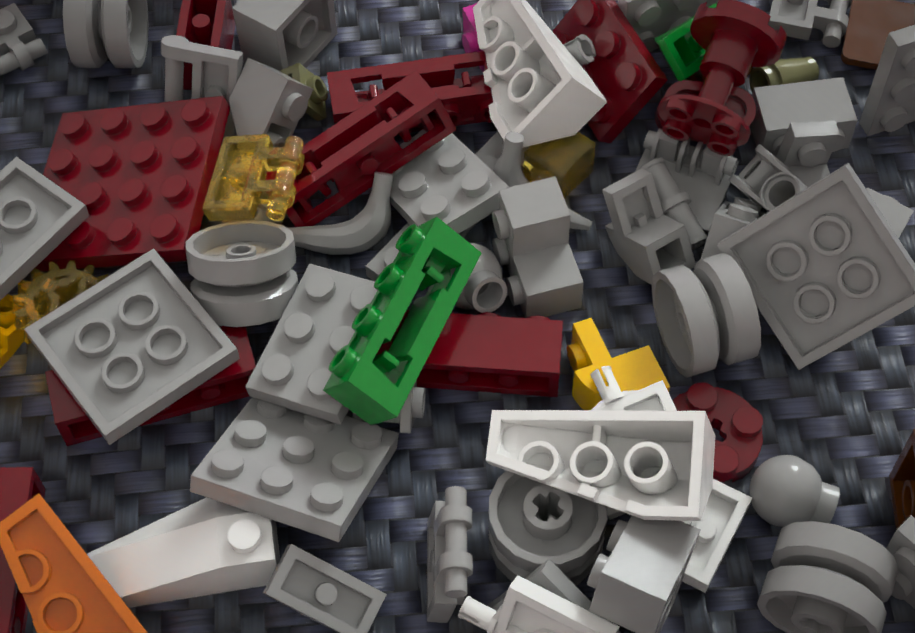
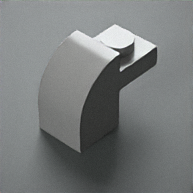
[602,168,695,285]

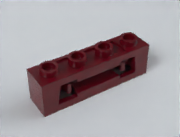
[327,51,493,135]
[261,70,457,227]

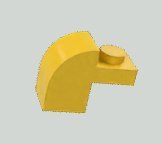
[567,318,670,410]

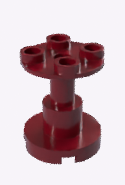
[658,0,787,156]

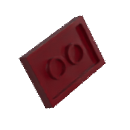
[552,0,668,143]

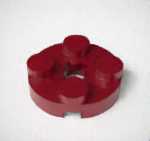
[672,383,763,482]

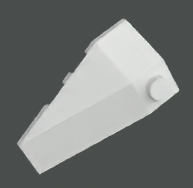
[473,0,607,148]
[486,410,716,521]
[87,497,280,608]

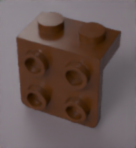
[841,0,915,70]

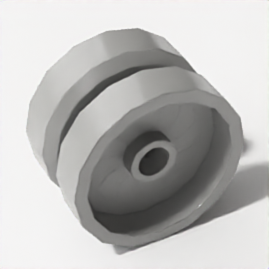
[63,0,149,68]
[185,220,298,327]
[652,253,761,378]
[489,471,607,586]
[757,521,899,633]

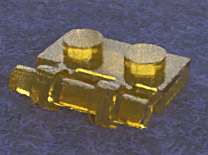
[202,134,305,221]

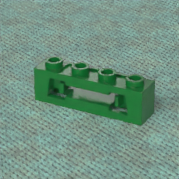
[323,217,482,425]

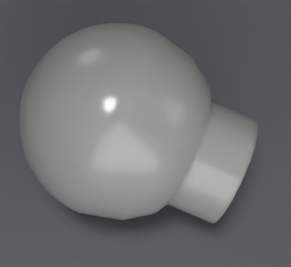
[451,243,507,313]
[749,455,840,527]

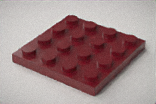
[31,96,231,272]

